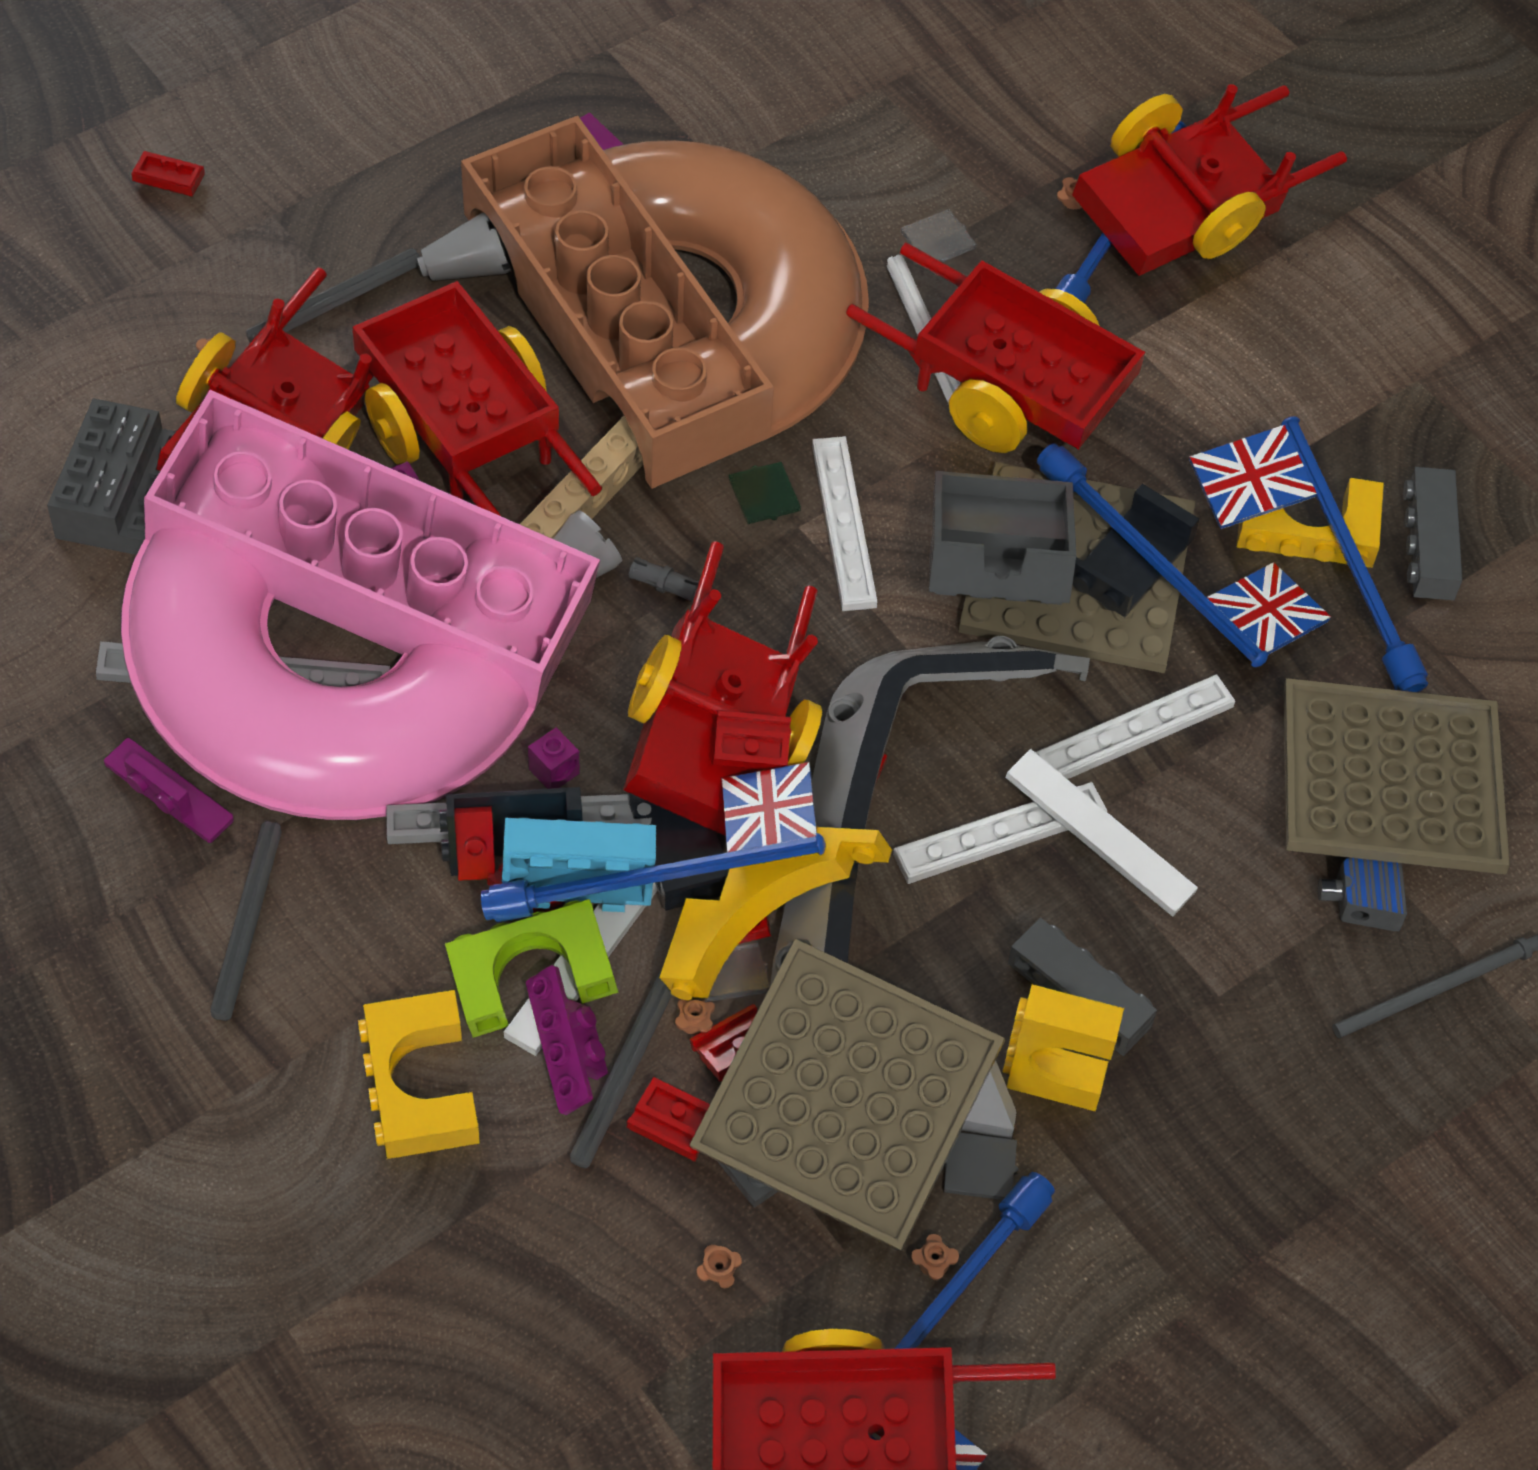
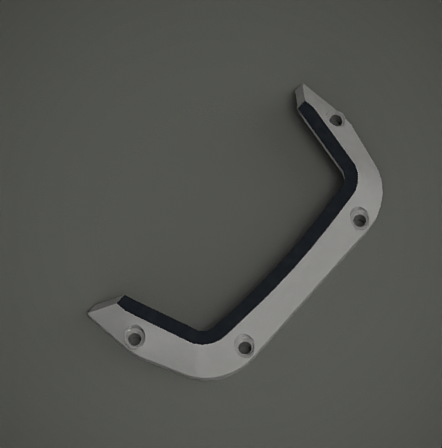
[770,636,1090,1139]

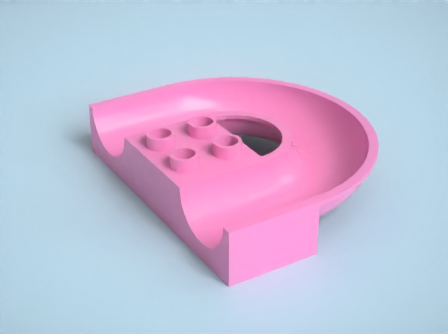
[121,390,600,820]

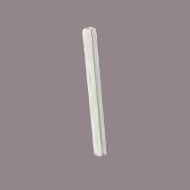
[887,255,960,404]

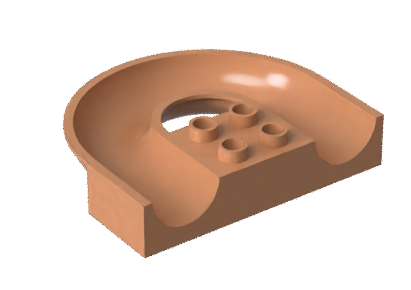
[461,115,869,489]

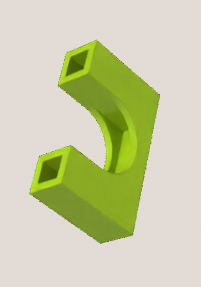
[445,899,619,1038]

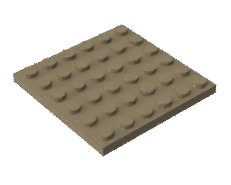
[958,462,1195,673]
[1284,678,1510,875]
[689,939,1005,1252]

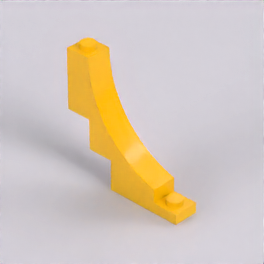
[660,827,892,1000]

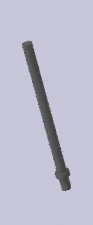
[1332,934,1538,1038]

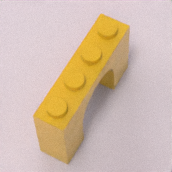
[1237,478,1384,568]
[1002,984,1124,1111]
[358,990,480,1159]

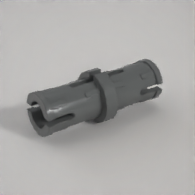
[629,557,699,602]

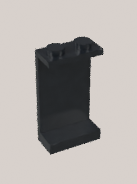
[1072,483,1199,617]
[439,787,583,876]
[627,792,729,911]

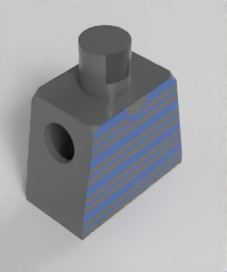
[1317,858,1407,931]

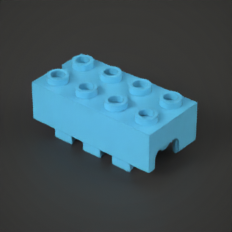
[502,818,656,912]

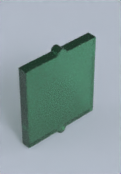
[728,462,801,525]

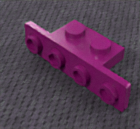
[104,738,234,843]
[526,965,608,1115]

